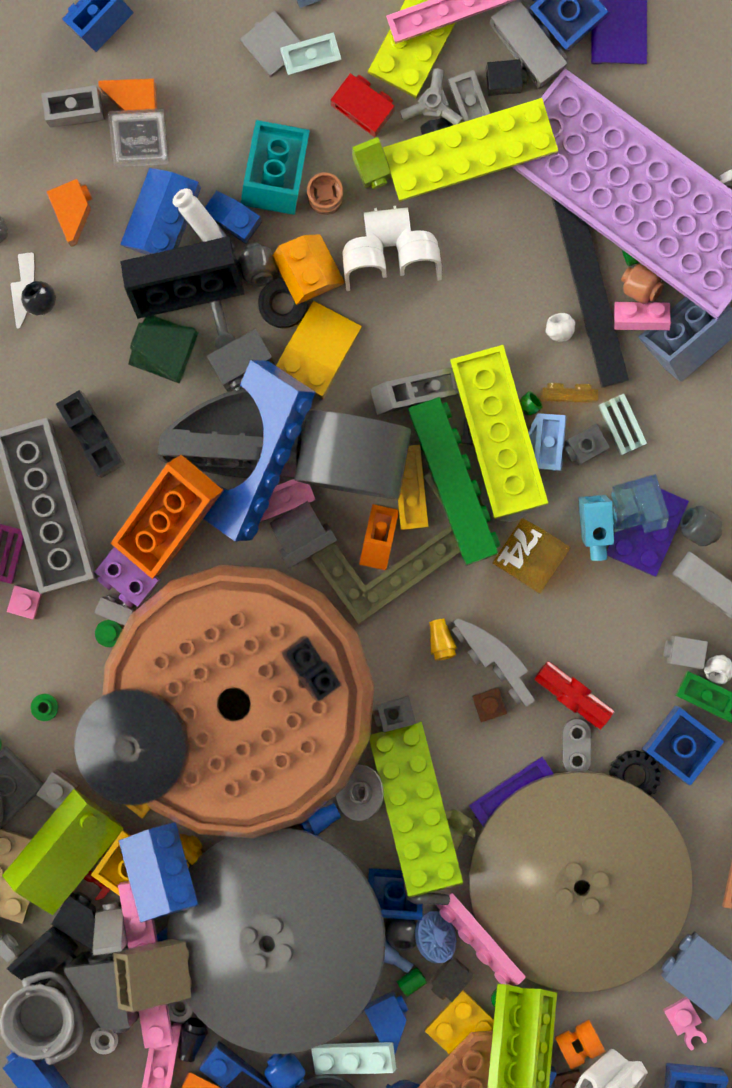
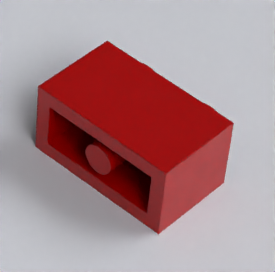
[331,73,395,138]

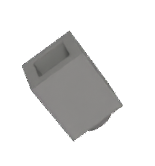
[664,636,708,669]
[36,770,79,809]

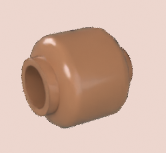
[621,263,664,304]

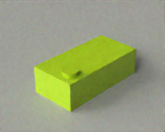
[2,789,124,915]

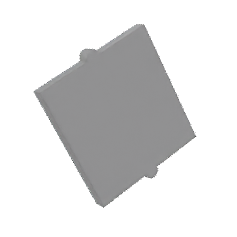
[240,10,300,77]

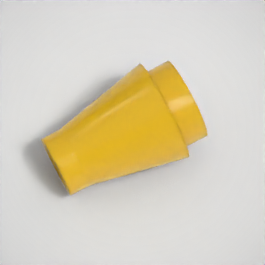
[429,619,458,661]

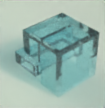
[611,474,669,533]

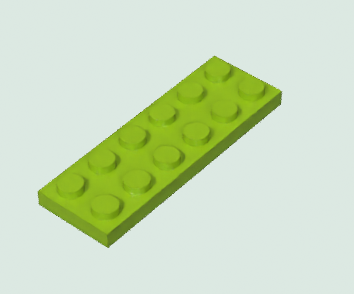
[370,722,463,898]

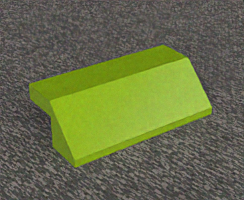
[488,984,557,1088]

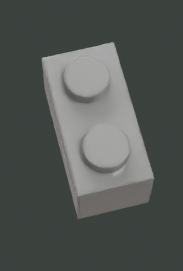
[95,595,134,625]

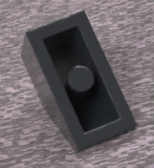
[51,892,97,950]

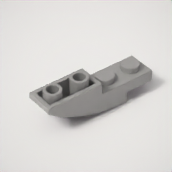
[451,618,535,707]

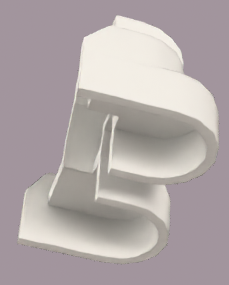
[342,206,442,291]

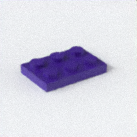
[607,479,689,577]

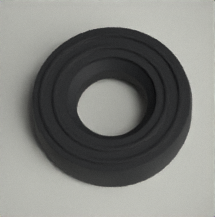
[258,278,308,328]

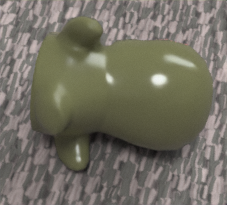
[445,809,476,852]

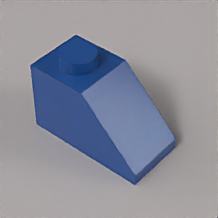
[205,190,262,244]
[364,990,409,1055]

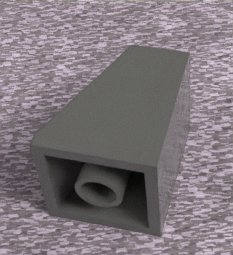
[64,947,139,1033]

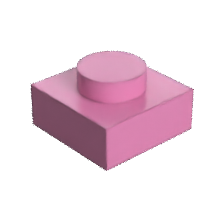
[7,585,42,620]

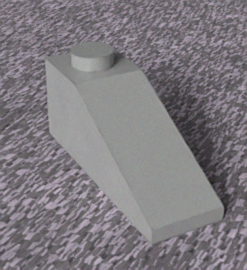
[370,367,459,415]
[93,901,127,955]

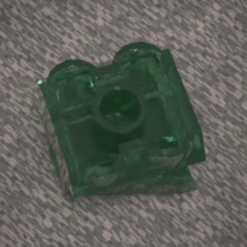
[128,315,199,384]

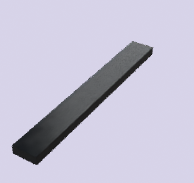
[551,197,629,388]

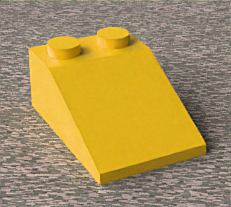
[276,301,362,399]

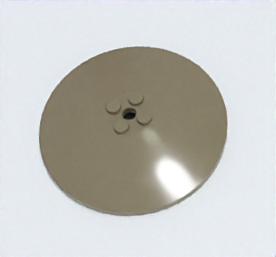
[469,771,692,992]

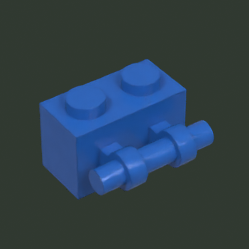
[62,0,134,52]

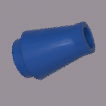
[300,803,341,836]

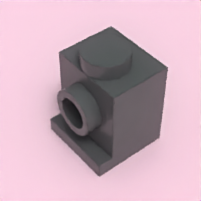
[373,696,416,732]

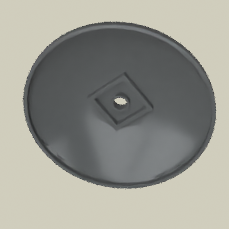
[167,828,386,1054]

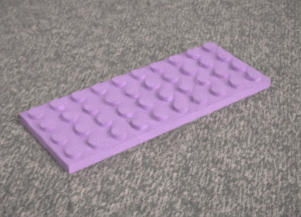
[512,68,732,319]

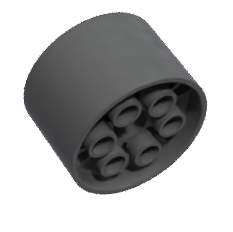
[294,410,412,499]

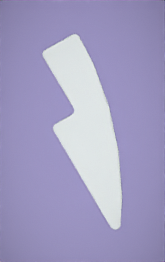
[11,252,35,329]

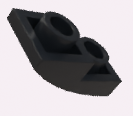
[281,636,341,702]

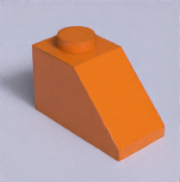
[98,78,157,113]
[46,179,93,247]
[359,504,399,570]

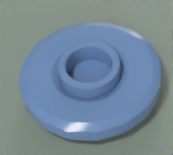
[415,911,457,964]

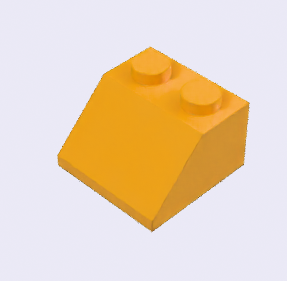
[272,234,345,305]

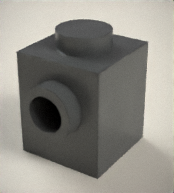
[564,424,610,465]

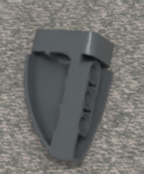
[158,388,305,479]

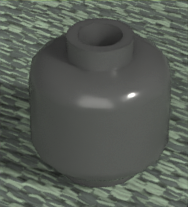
[238,243,277,286]
[680,506,722,546]

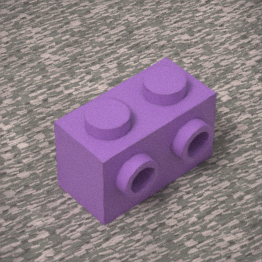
[95,547,161,607]

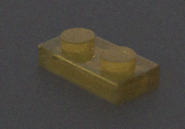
[540,383,598,403]

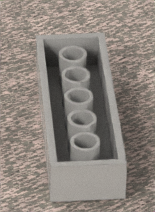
[0,418,97,594]

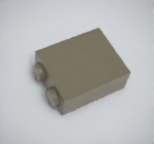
[113,939,192,1012]

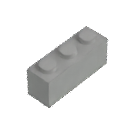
[490,0,567,90]

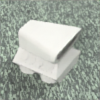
[575,1049,648,1088]

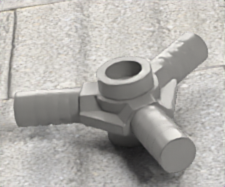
[400,69,464,125]

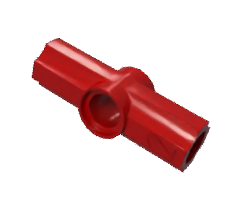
[534,661,614,730]

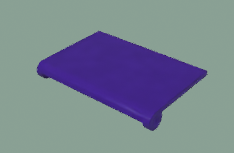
[591,0,647,65]

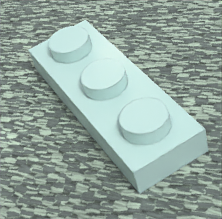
[311,1042,397,1075]

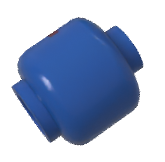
[264,1053,305,1088]

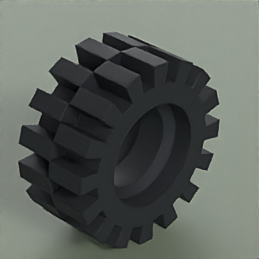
[609,750,661,795]

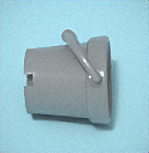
[0,971,84,1065]

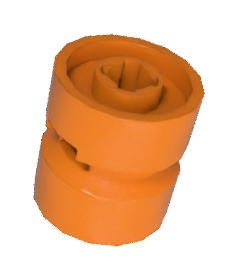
[555,1019,606,1070]

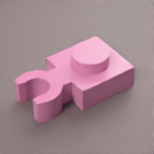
[663,997,707,1051]

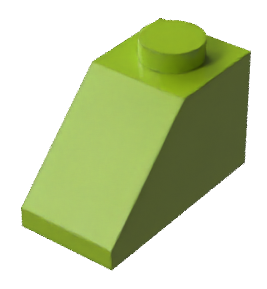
[352,137,391,189]

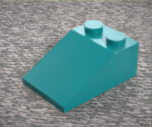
[241,120,310,215]

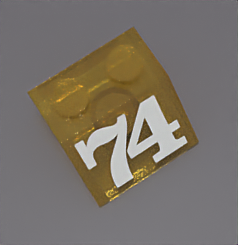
[492,518,571,594]

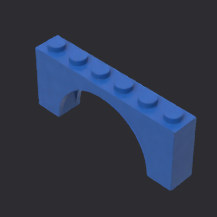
[203,360,316,541]

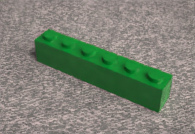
[408,397,501,566]

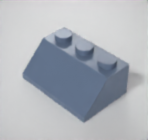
[638,297,732,382]

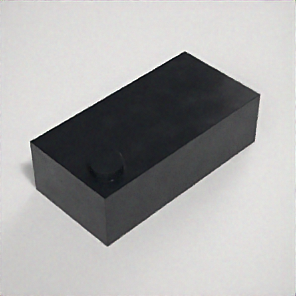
[120,236,245,319]

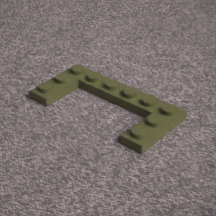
[311,472,494,624]

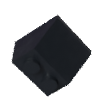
[7,926,79,985]

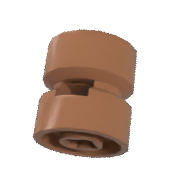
[307,172,343,215]

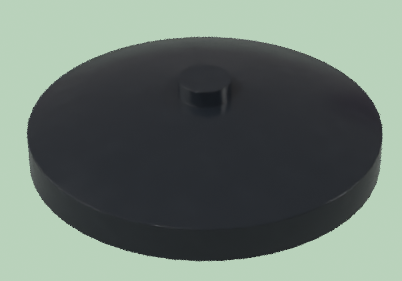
[74,688,189,805]

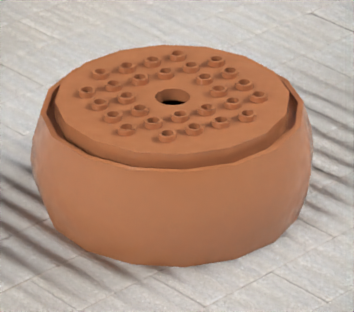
[102,564,374,838]

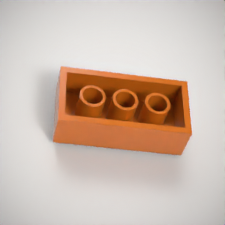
[111,454,224,579]

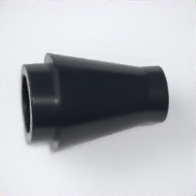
[179,1018,208,1062]

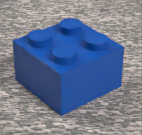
[530,0,611,51]
[642,706,724,786]

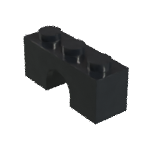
[56,390,125,478]

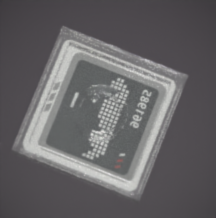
[108,109,169,167]

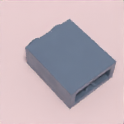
[660,931,732,1021]

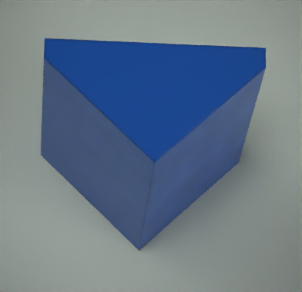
[368,868,423,920]
[664,1063,728,1088]

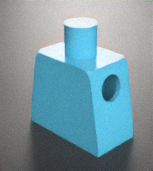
[578,495,614,561]

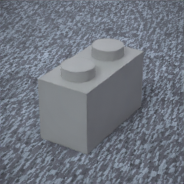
[41,85,104,128]

